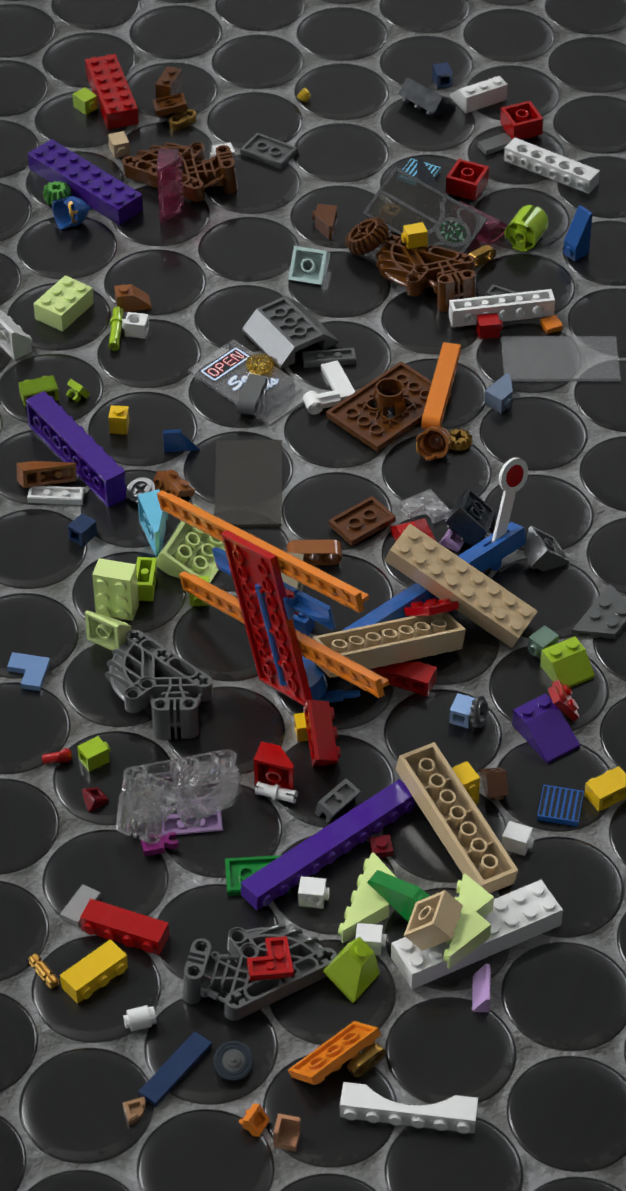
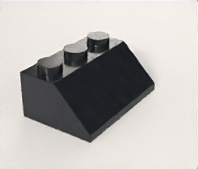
[398,77,457,117]

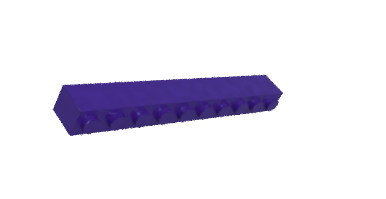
[241,779,415,910]

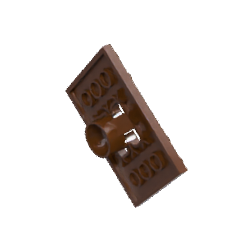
[326,361,452,452]

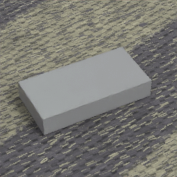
[60,885,101,927]

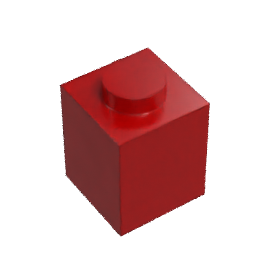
[476,313,503,339]

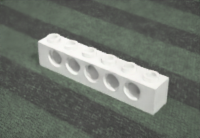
[504,138,600,194]
[449,289,555,327]

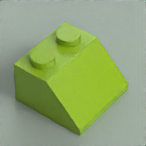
[540,637,595,688]

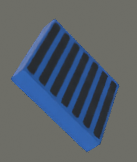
[537,785,584,827]

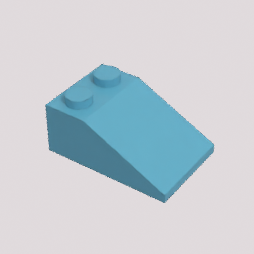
[137,489,168,558]

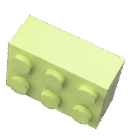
[34,275,94,332]
[92,558,139,621]

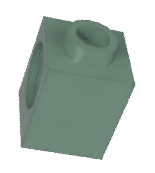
[528,625,559,660]

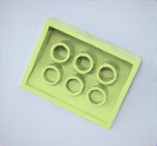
[157,504,225,583]

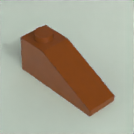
[17,461,76,488]

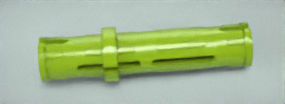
[108,307,124,351]

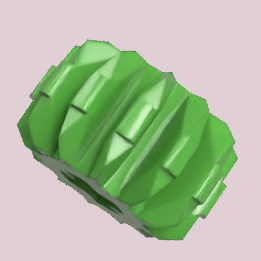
[43,180,71,205]

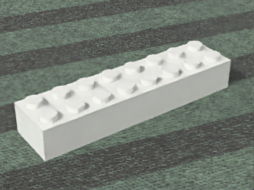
[391,880,563,989]

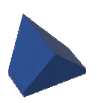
[163,429,200,453]

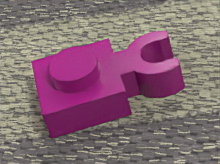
[140,832,178,856]

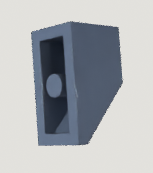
[484,373,513,413]

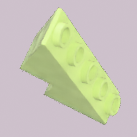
[338,852,397,943]
[444,874,494,969]

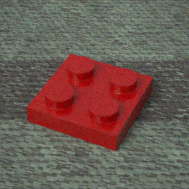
[404,598,459,616]

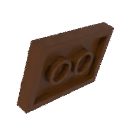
[329,496,396,546]

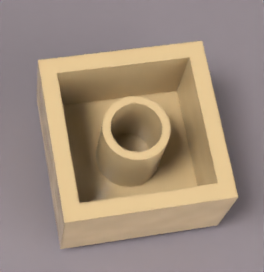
[404,890,463,951]

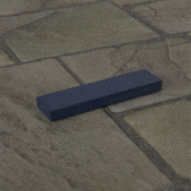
[138,1031,212,1107]

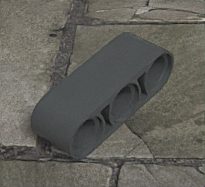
[237,374,268,416]

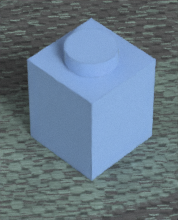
[449,693,474,728]

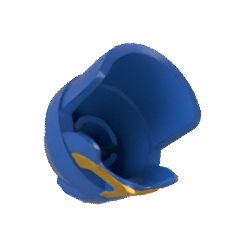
[52,196,90,229]

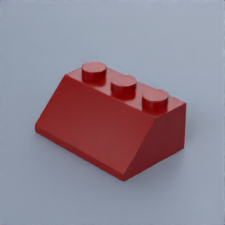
[304,700,341,768]

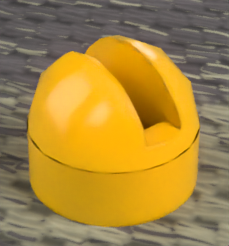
[297,88,311,102]

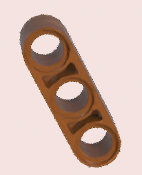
[287,540,342,565]

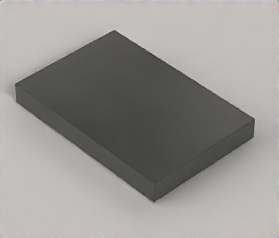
[240,133,298,169]

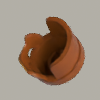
[416,426,452,461]

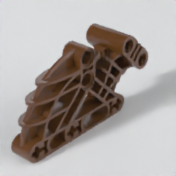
[122,142,238,202]
[376,234,476,312]

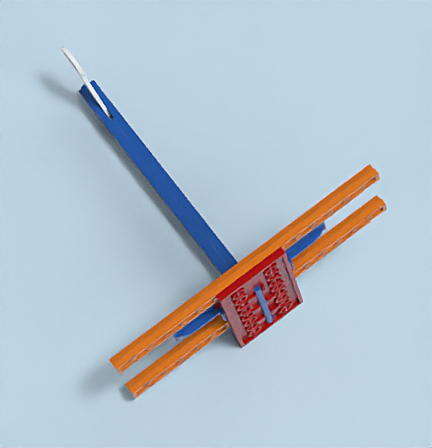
[157,458,528,706]

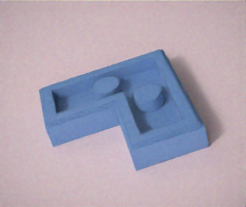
[7,652,51,691]

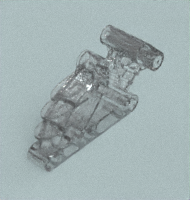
[116,749,243,843]

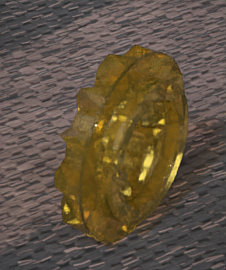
[246,352,274,374]

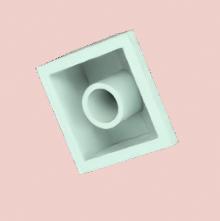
[288,246,331,285]

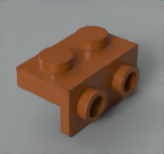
[153,470,195,498]

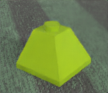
[323,937,380,1003]

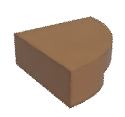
[123,1097,145,1125]

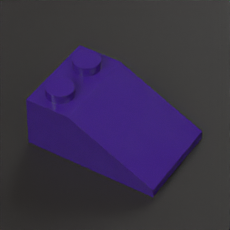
[512,693,580,764]

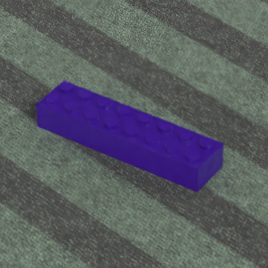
[28,139,143,225]
[26,391,127,507]

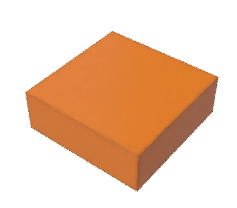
[540,315,563,334]

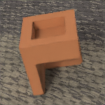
[273,1113,301,1152]

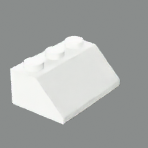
[450,76,508,113]
[0,310,32,360]

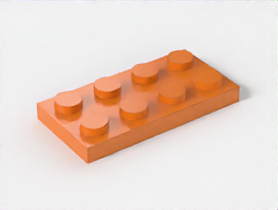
[288,1021,381,1085]

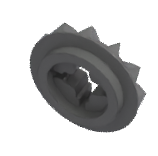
[126,477,156,504]
[469,696,489,728]

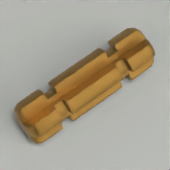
[28,953,59,989]

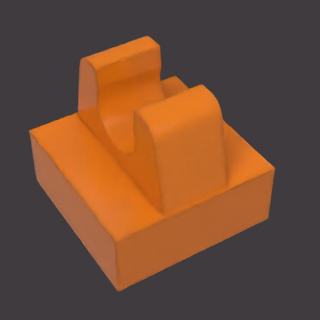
[239,1103,270,1137]

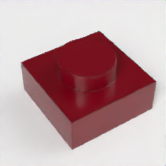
[369,835,393,858]

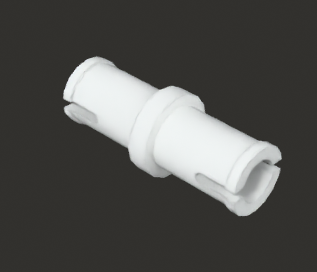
[255,782,298,803]

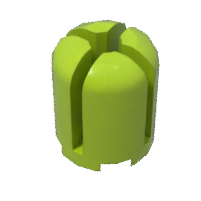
[504,205,549,252]

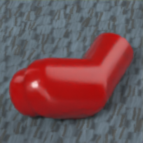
[42,748,72,764]

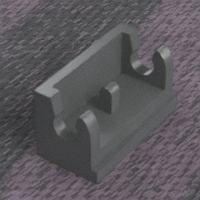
[315,778,361,823]

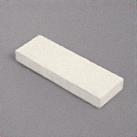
[321,360,355,401]
[27,486,85,505]

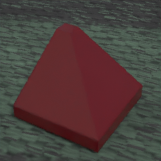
[82,787,109,812]

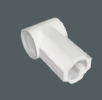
[303,390,341,414]

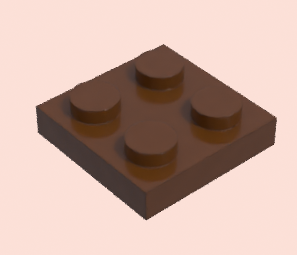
[153,92,188,117]

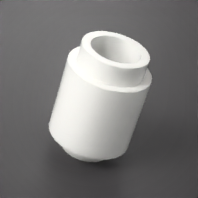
[123,1005,157,1032]

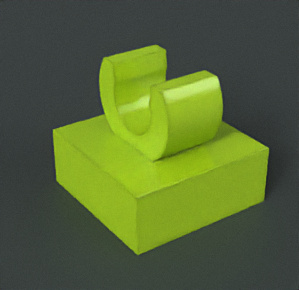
[66,379,90,402]

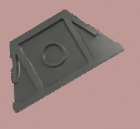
[572,584,626,639]

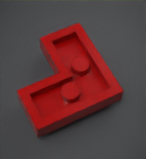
[548,680,580,721]
[247,936,294,981]

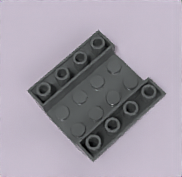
[242,296,339,369]

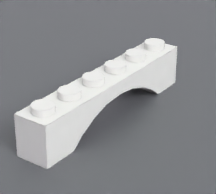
[340,1082,478,1133]

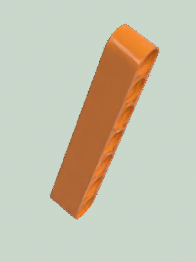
[421,342,461,429]

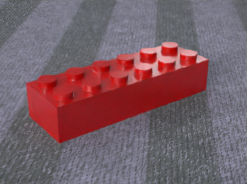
[85,54,139,129]

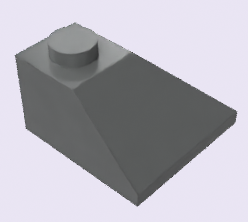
[524,526,570,572]

